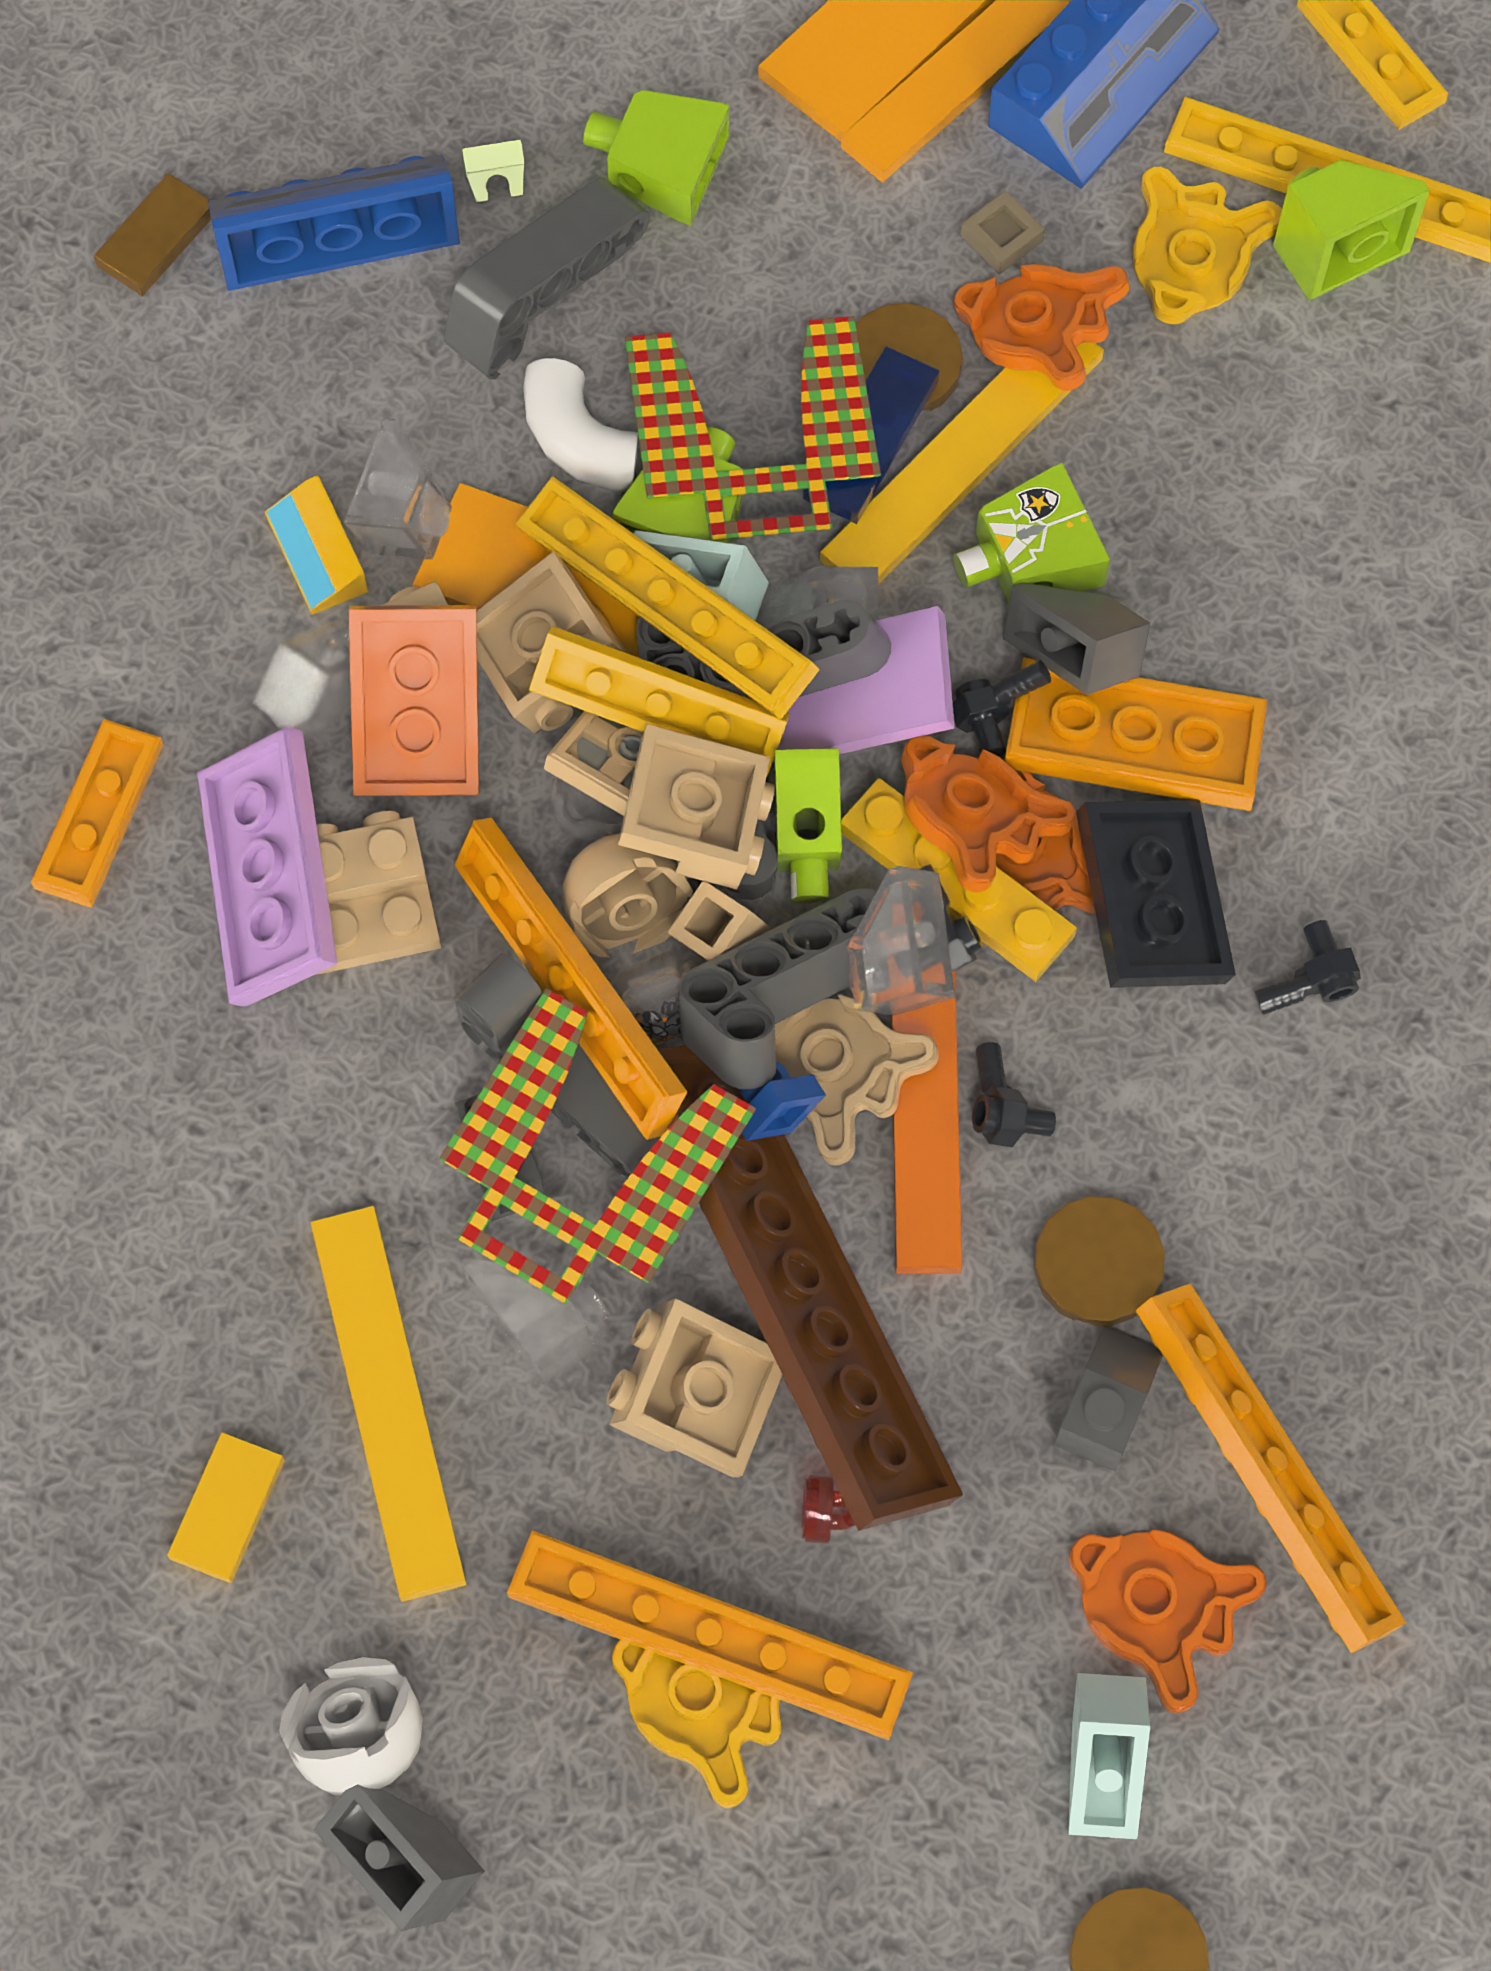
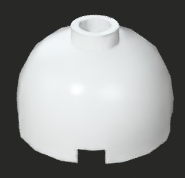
[279,1657,423,1796]

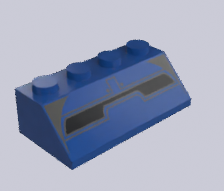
[988,0,1219,189]
[208,154,460,291]

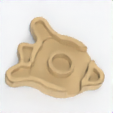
[775,995,939,1166]

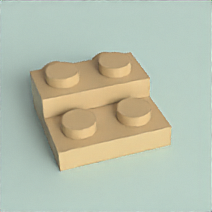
[477,552,629,734]
[618,724,775,890]
[317,811,441,975]
[606,1299,782,1478]

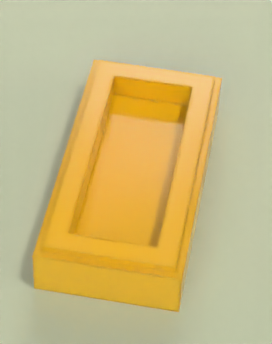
[167,1432,285,1584]

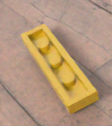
[529,626,790,778]
[841,778,1077,982]

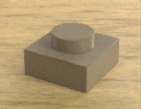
[960,190,1045,275]

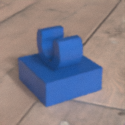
[738,1061,826,1141]

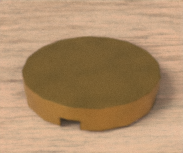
[856,303,963,418]
[1034,1196,1165,1327]
[1069,1887,1210,1971]

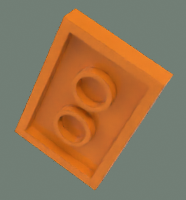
[349,605,479,796]

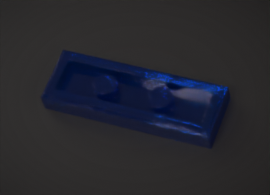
[803,346,940,524]

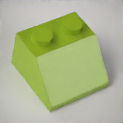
[1273,160,1430,301]

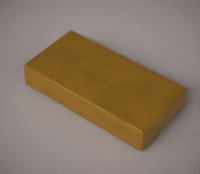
[94,173,211,297]

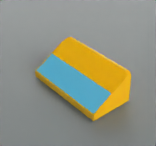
[265,475,368,615]

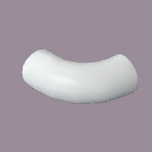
[523,358,639,492]

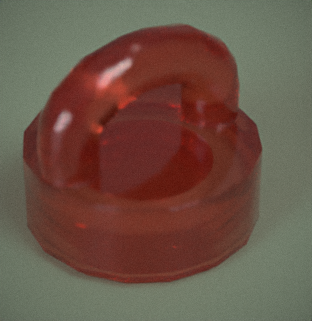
[801,1475,855,1544]

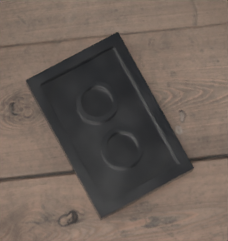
[1076,800,1236,988]

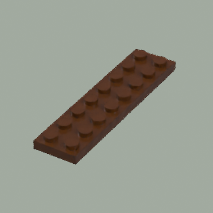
[657,1045,963,1531]

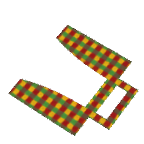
[625,316,881,540]
[439,988,756,1304]

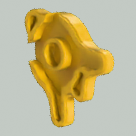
[1132,166,1282,324]
[612,1640,781,1808]

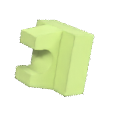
[461,140,525,202]

